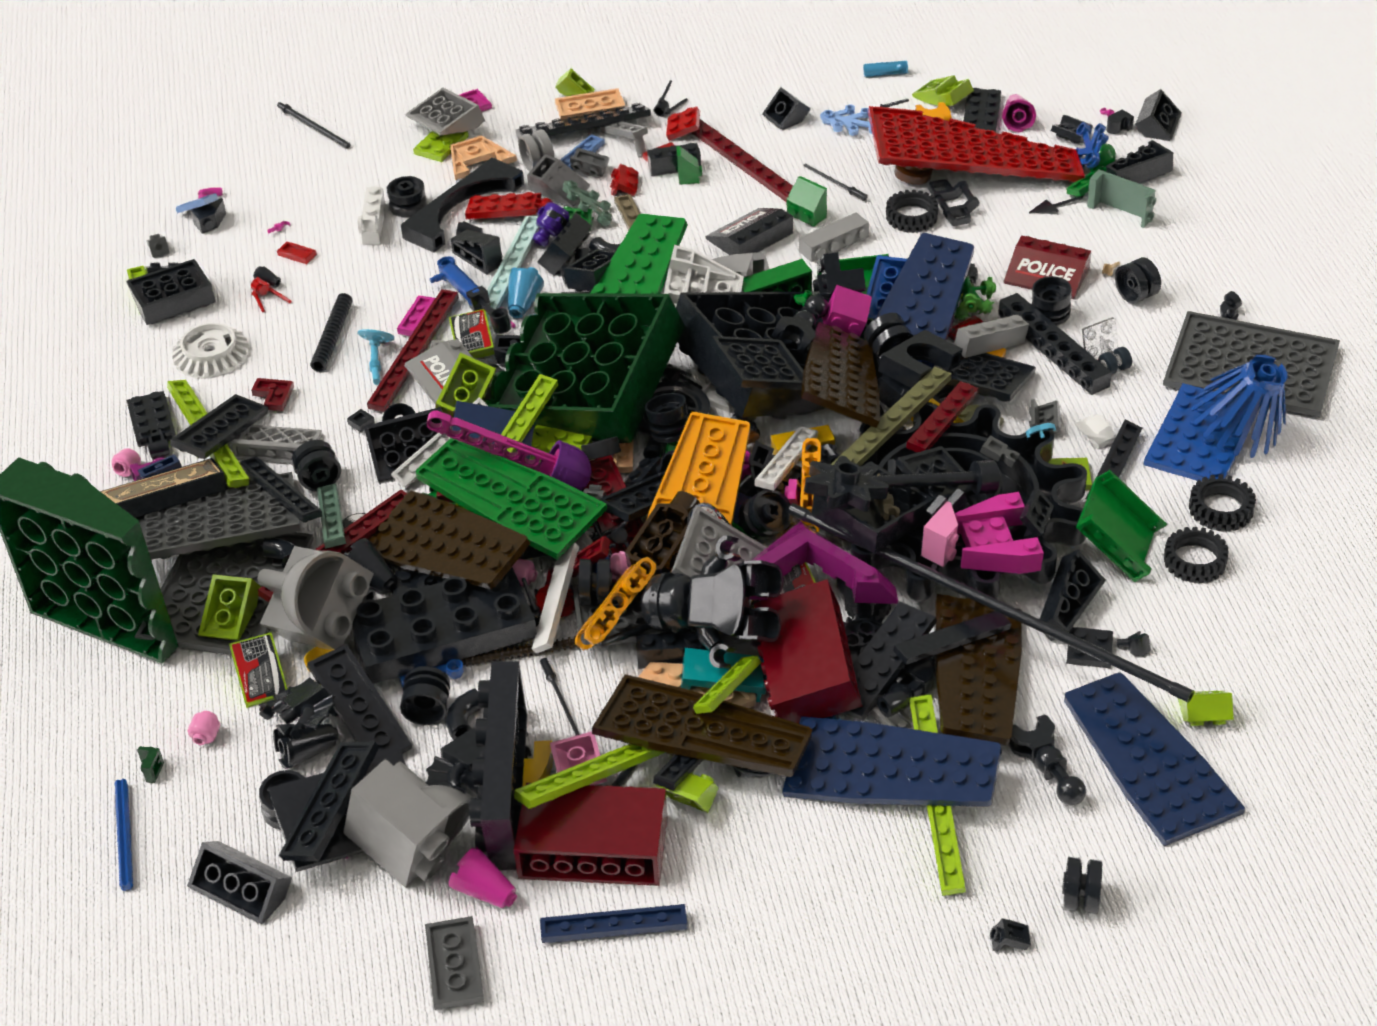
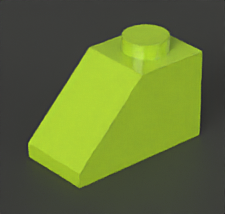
[555,68,595,97]

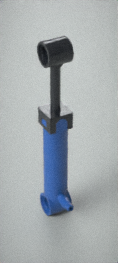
[429,256,512,334]

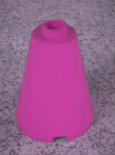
[1002,94,1036,132]
[448,847,517,909]

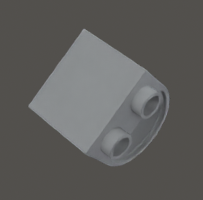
[258,546,374,650]
[343,759,473,888]

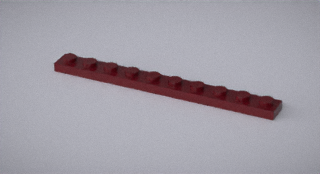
[691,119,793,203]
[367,289,459,412]
[258,489,407,602]

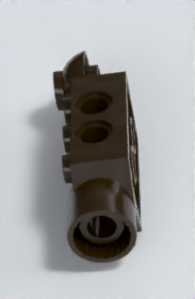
[625,491,700,603]

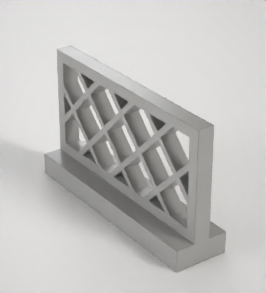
[232,425,322,464]

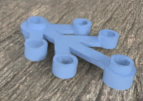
[820,104,872,136]

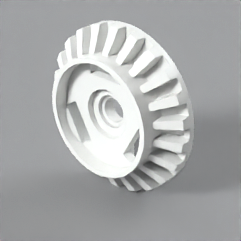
[172,323,249,379]

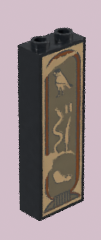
[100,458,228,518]

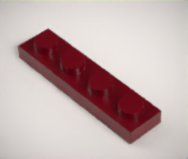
[545,536,611,585]

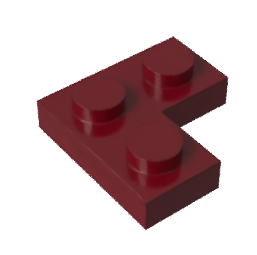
[251,378,294,411]

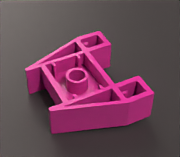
[954,492,1044,574]

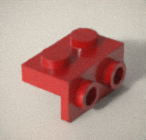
[610,163,639,196]

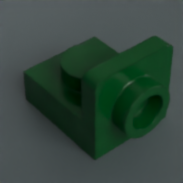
[137,746,164,783]

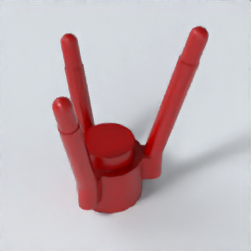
[251,277,292,313]

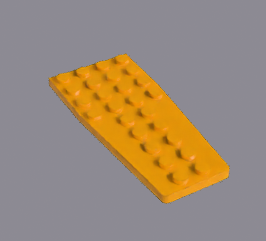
[647,412,750,573]

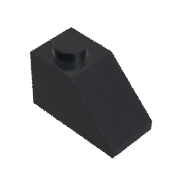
[190,198,226,234]

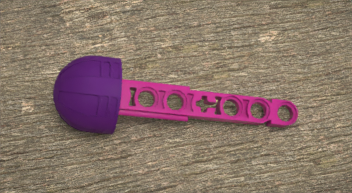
[427,411,591,491]

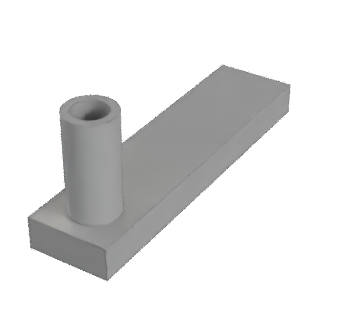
[599,122,648,156]

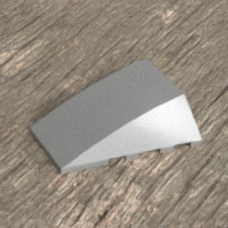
[712,252,769,276]

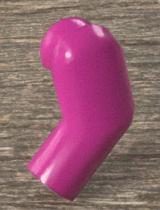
[197,187,223,198]

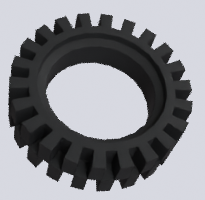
[1189,474,1256,532]

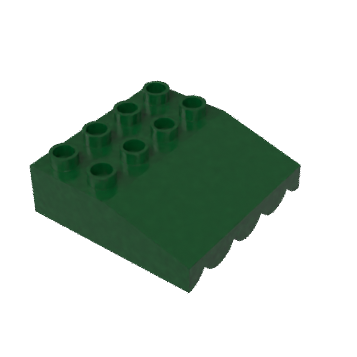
[484,293,685,443]
[0,457,179,664]

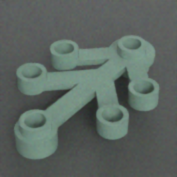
[562,180,612,226]

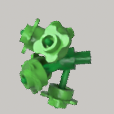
[954,276,996,321]

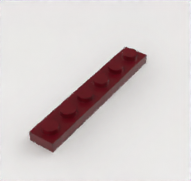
[906,381,979,452]

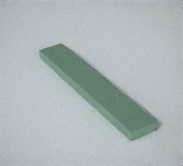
[317,484,346,548]

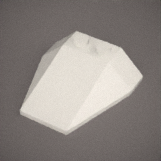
[663,245,744,307]

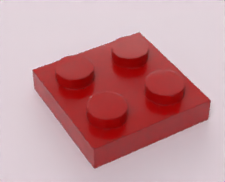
[666,106,701,141]

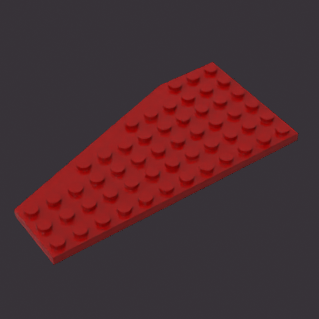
[868,106,1085,182]

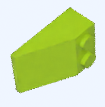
[198,575,261,641]

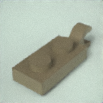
[874,474,900,520]

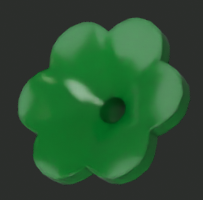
[794,290,812,306]

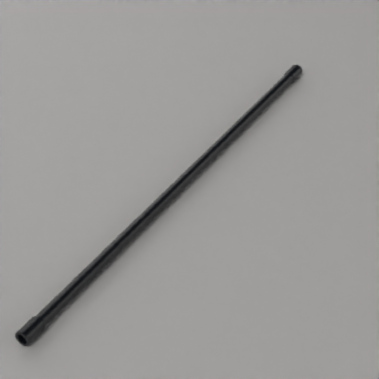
[788,503,1194,703]

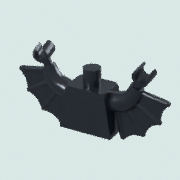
[259,677,335,739]
[425,728,532,794]

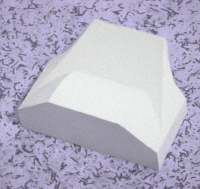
[1074,414,1115,449]

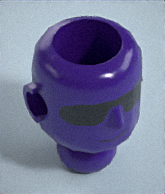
[533,202,570,247]

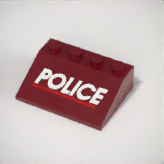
[1003,235,1092,299]

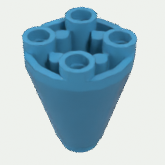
[508,267,545,318]

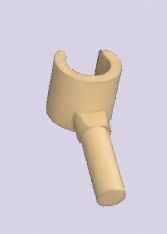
[1102,261,1120,276]

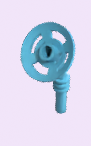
[357,329,395,385]

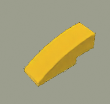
[523,740,554,787]

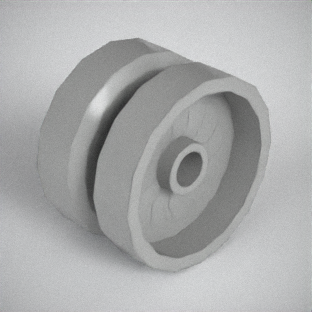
[518,129,555,172]

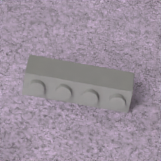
[799,212,869,262]
[954,315,1029,358]

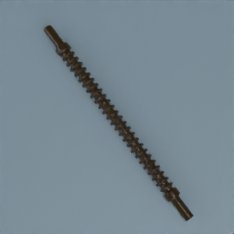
[445,636,597,667]

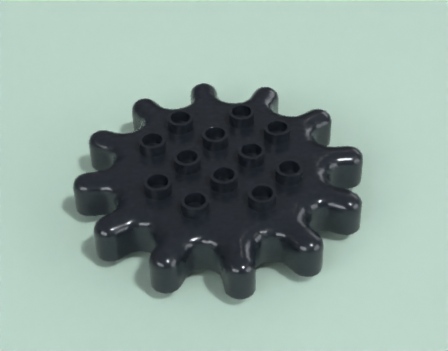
[824,402,1087,602]

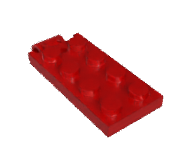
[465,192,553,220]

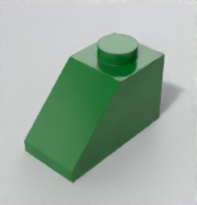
[676,146,702,185]

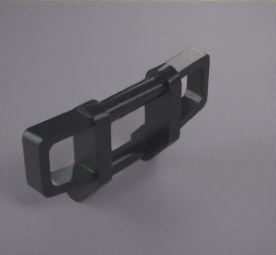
[928,179,980,226]

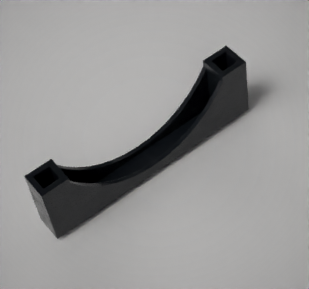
[400,158,525,253]

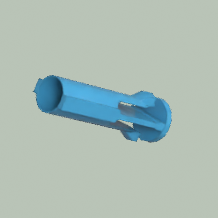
[863,60,909,77]

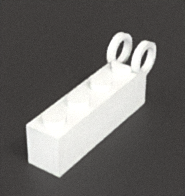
[358,186,386,245]

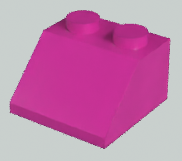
[822,285,872,337]

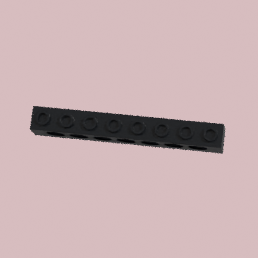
[998,293,1112,395]

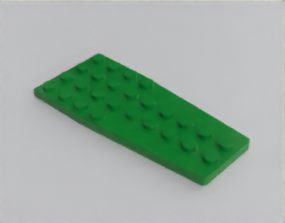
[591,214,688,294]
[416,438,607,560]

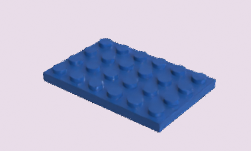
[1143,383,1248,482]

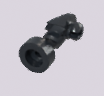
[1219,291,1242,320]

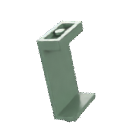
[1087,170,1156,228]

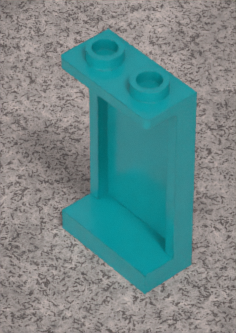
[681,648,767,702]

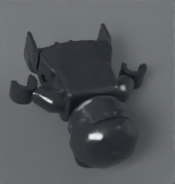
[641,535,783,670]

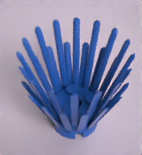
[1191,355,1287,458]

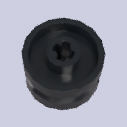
[387,176,427,218]
[1115,257,1161,304]
[864,313,913,359]
[291,440,342,491]
[739,489,792,541]
[579,559,612,606]
[259,770,306,830]
[1062,856,1103,914]

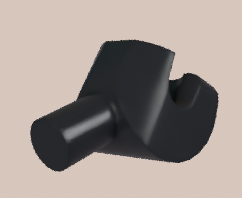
[1117,631,1151,656]

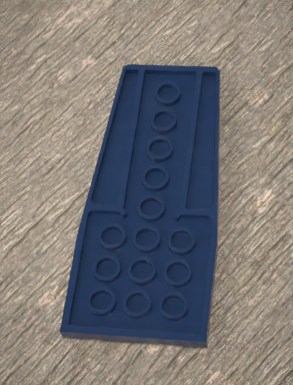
[874,233,974,370]
[1064,672,1245,847]
[782,716,1002,807]

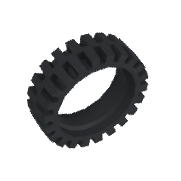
[886,189,938,233]
[1164,527,1229,583]

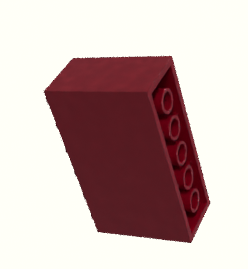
[753,579,862,724]
[514,782,668,886]

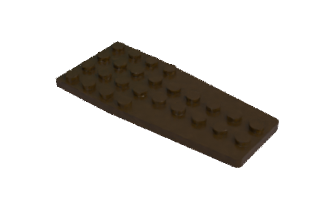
[801,322,880,428]
[368,490,530,589]
[934,593,1022,746]
[592,674,812,777]

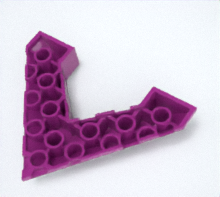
[749,521,898,604]

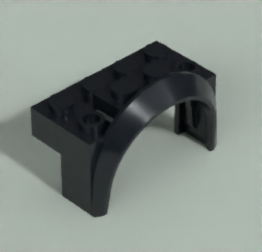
[812,252,866,301]

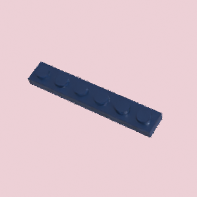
[540,904,688,943]

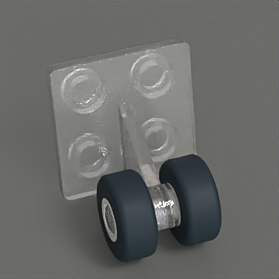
[1082,317,1132,374]

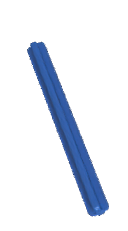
[114,779,133,891]

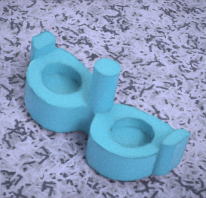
[1026,423,1056,438]

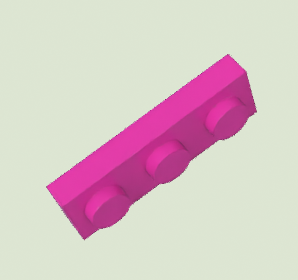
[397,295,435,336]

